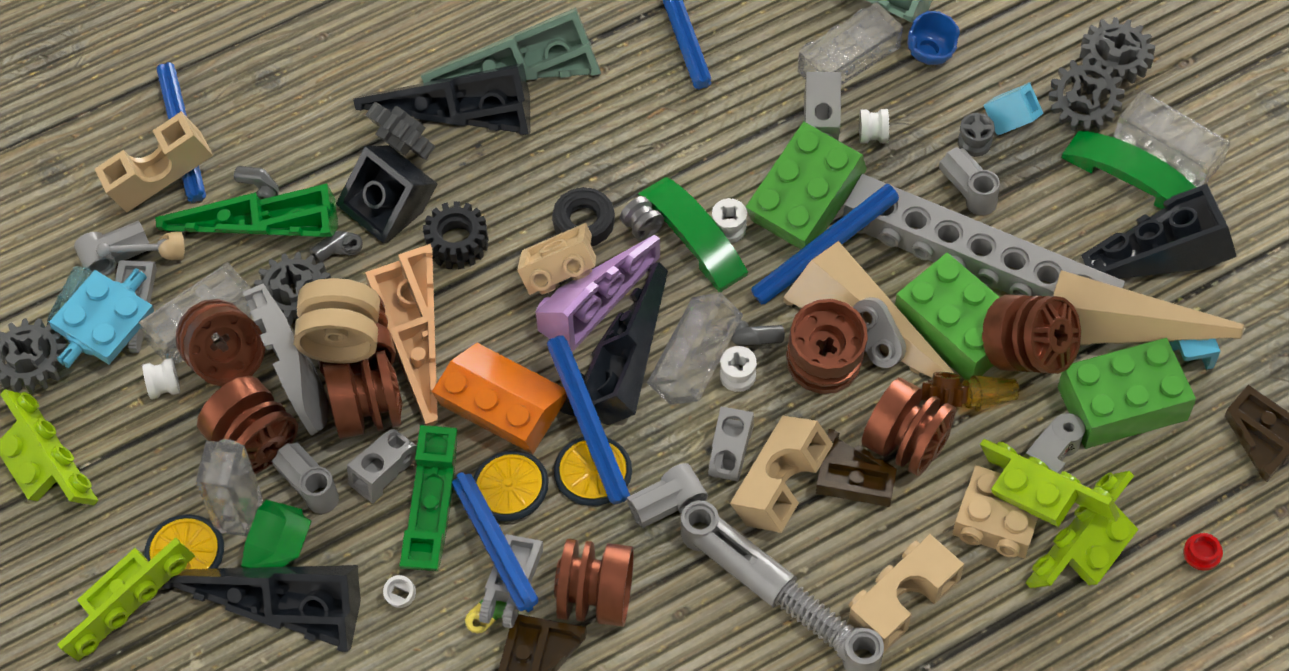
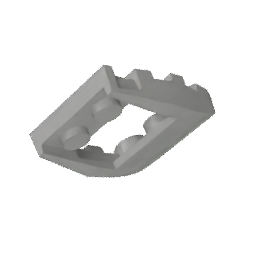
[243,284,328,436]

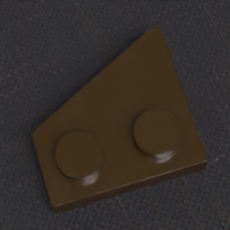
[1225,385,1289,482]
[816,429,897,507]
[498,614,587,671]

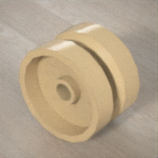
[294,278,380,364]

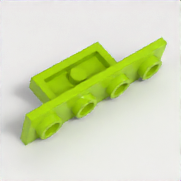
[0,390,99,506]
[980,439,1120,527]
[1025,471,1139,588]
[57,538,195,662]

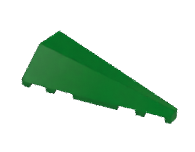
[155,183,339,237]

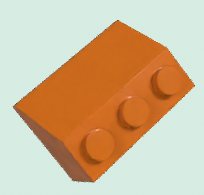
[432,343,568,454]

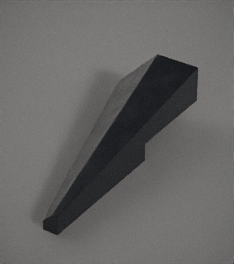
[353,63,531,135]
[560,262,668,425]
[162,565,361,652]

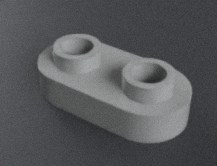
[853,297,906,368]

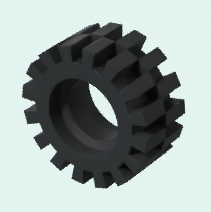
[423,201,489,270]

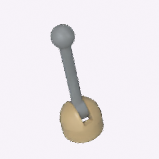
[96,232,185,260]

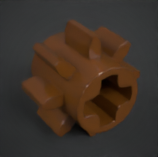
[921,372,969,413]

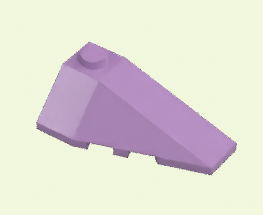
[536,235,660,352]

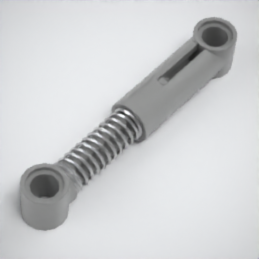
[681,500,884,671]

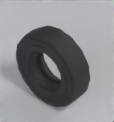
[552,187,615,246]

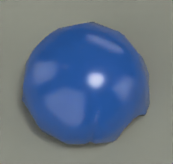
[907,11,960,65]

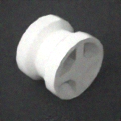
[859,109,889,144]
[712,198,747,243]
[720,346,757,392]
[142,358,180,400]

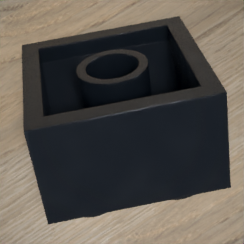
[336,145,438,243]

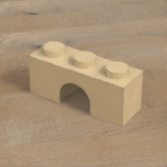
[95,111,213,212]
[730,416,833,533]
[848,534,964,653]

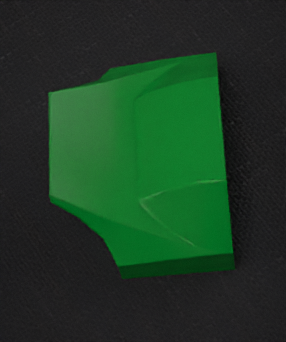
[241,500,312,568]

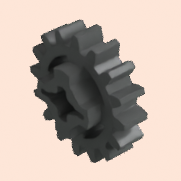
[1080,17,1155,86]
[1049,57,1125,132]
[365,102,435,160]
[254,252,331,326]
[0,318,67,394]

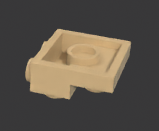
[517,223,596,295]
[952,465,1038,559]

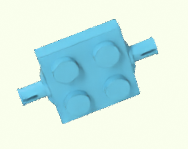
[49,268,154,368]

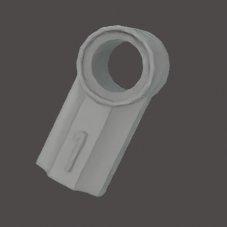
[939,147,1000,215]
[74,220,149,277]
[272,442,339,514]
[627,463,708,528]

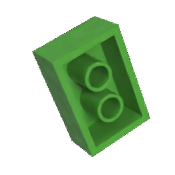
[746,121,867,250]
[895,252,1000,385]
[1057,338,1196,449]

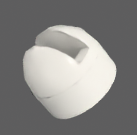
[383,575,416,608]

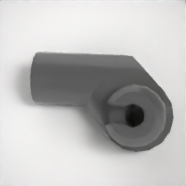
[234,166,279,200]
[309,231,363,263]
[729,320,785,346]

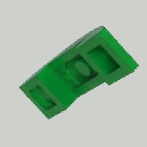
[1061,131,1196,209]
[638,177,748,293]
[399,425,458,572]

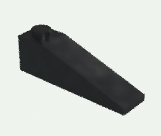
[1081,184,1237,279]

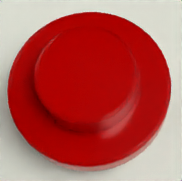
[1183,533,1223,571]

